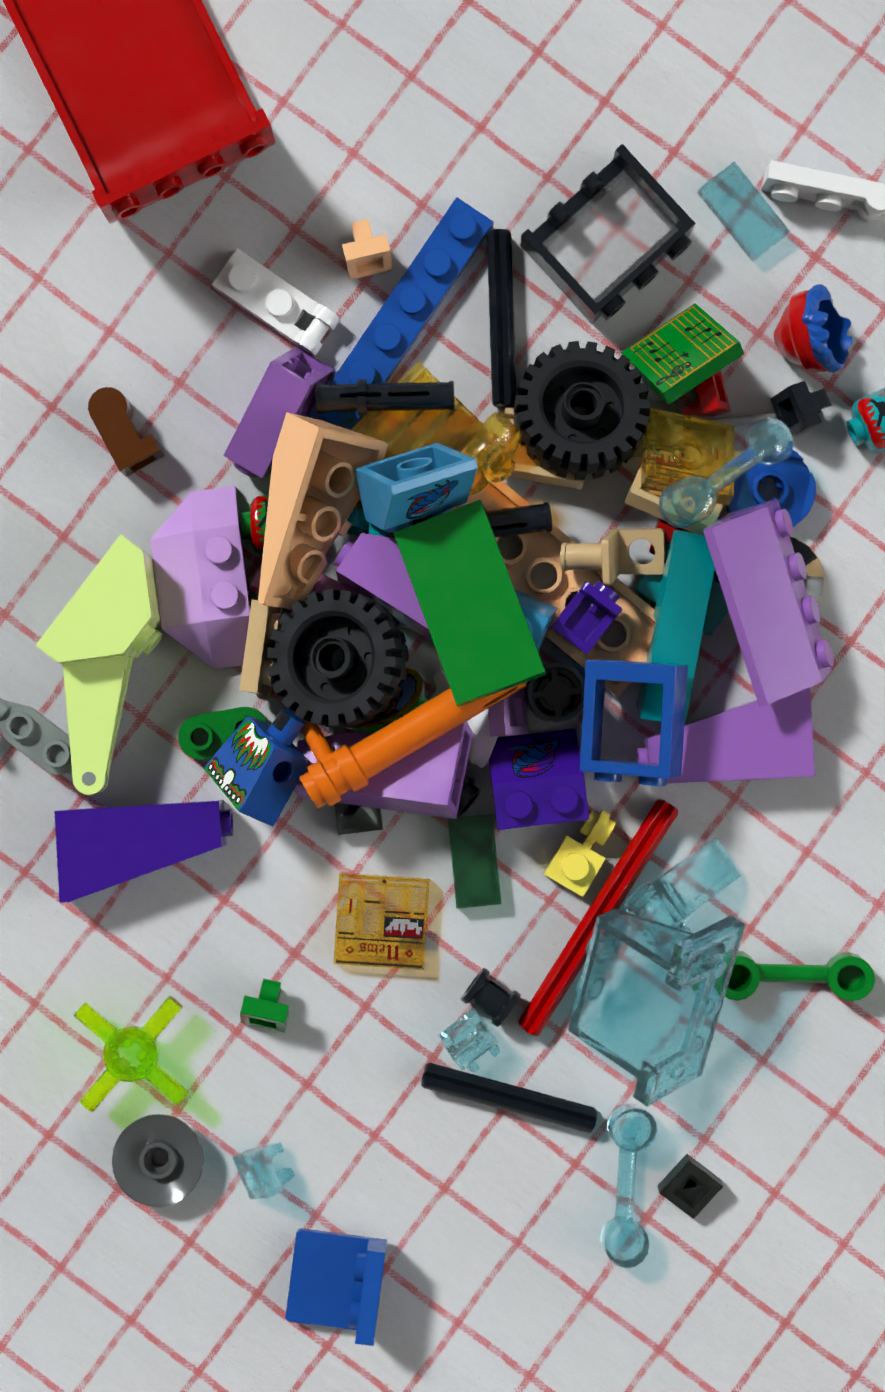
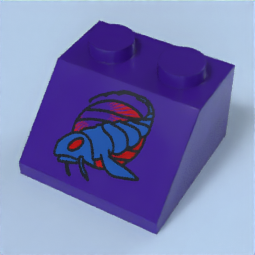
[488,728,589,830]

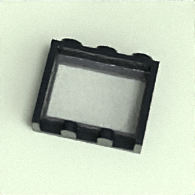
[520,144,696,324]

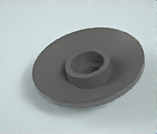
[112,1114,204,1207]

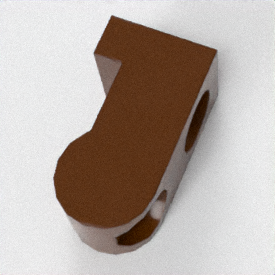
[88,387,165,477]

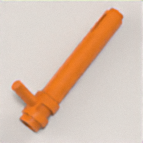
[299,682,527,809]

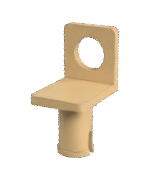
[560,528,666,585]

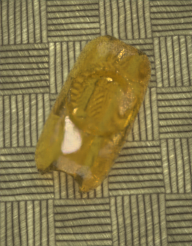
[461,412,522,495]

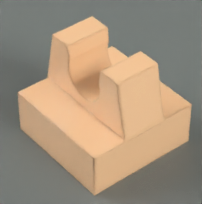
[342,219,393,280]

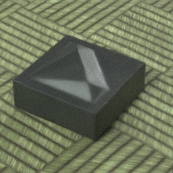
[334,803,383,835]
[657,1154,723,1219]

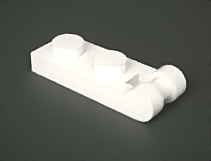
[761,160,885,222]
[212,248,341,356]

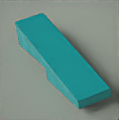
[636,530,715,726]

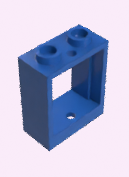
[580,659,688,786]

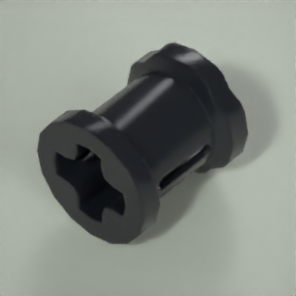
[460,968,521,1027]

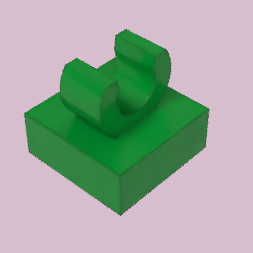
[240,978,289,1033]

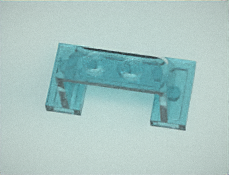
[568,909,746,1107]

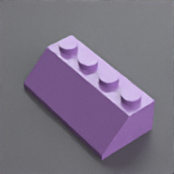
[703,499,834,707]

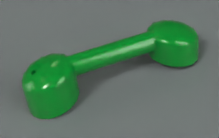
[713,950,875,1001]

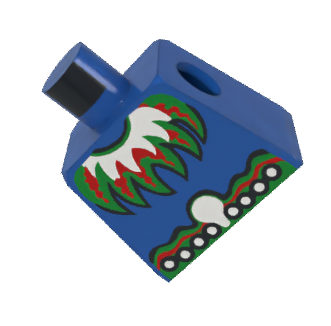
[204,708,307,827]

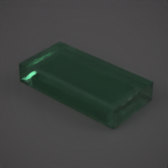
[448,814,502,909]

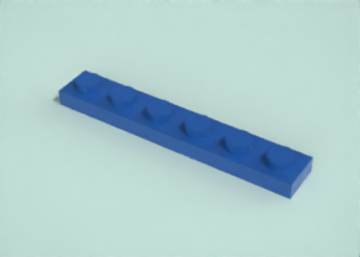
[307,197,494,431]

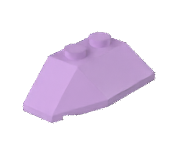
[150,486,251,669]

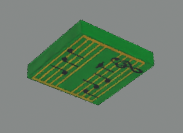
[621,303,744,405]

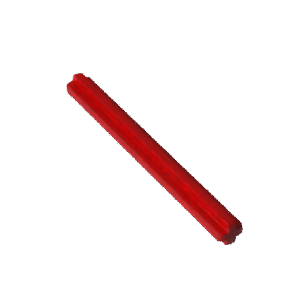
[518,799,678,1037]

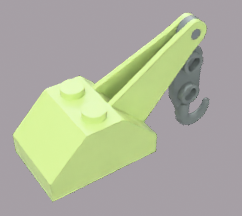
[0,534,163,795]

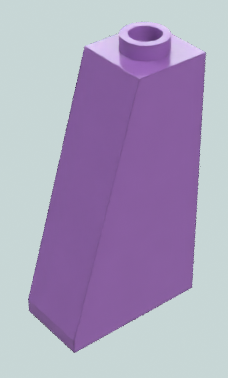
[636,687,815,784]
[294,721,473,819]

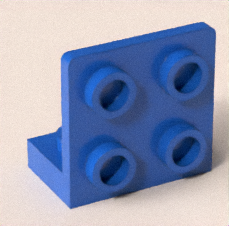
[285,1228,387,1346]

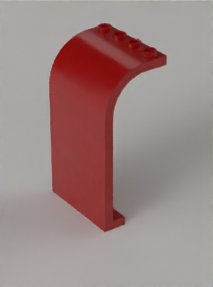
[3,0,275,224]

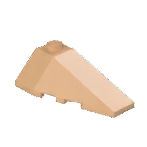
[258,412,389,609]

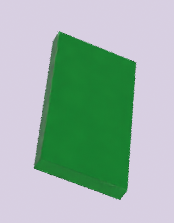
[393,500,546,708]

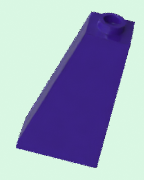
[54,800,233,903]

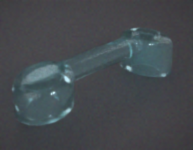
[659,418,793,528]
[601,1103,657,1268]

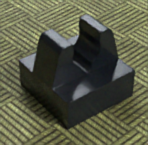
[770,381,832,440]

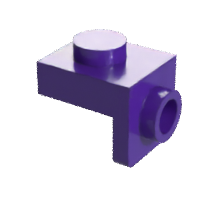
[550,581,623,655]

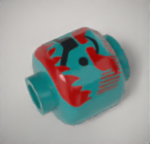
[846,388,885,454]

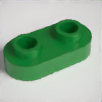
[178,707,268,760]

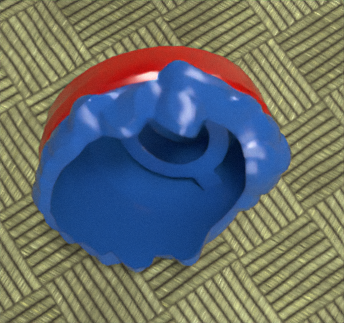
[773,284,853,373]

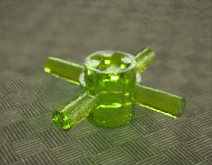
[74,996,189,1112]

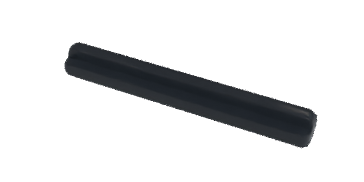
[487,229,516,408]
[421,1063,598,1133]

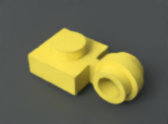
[543,809,616,897]

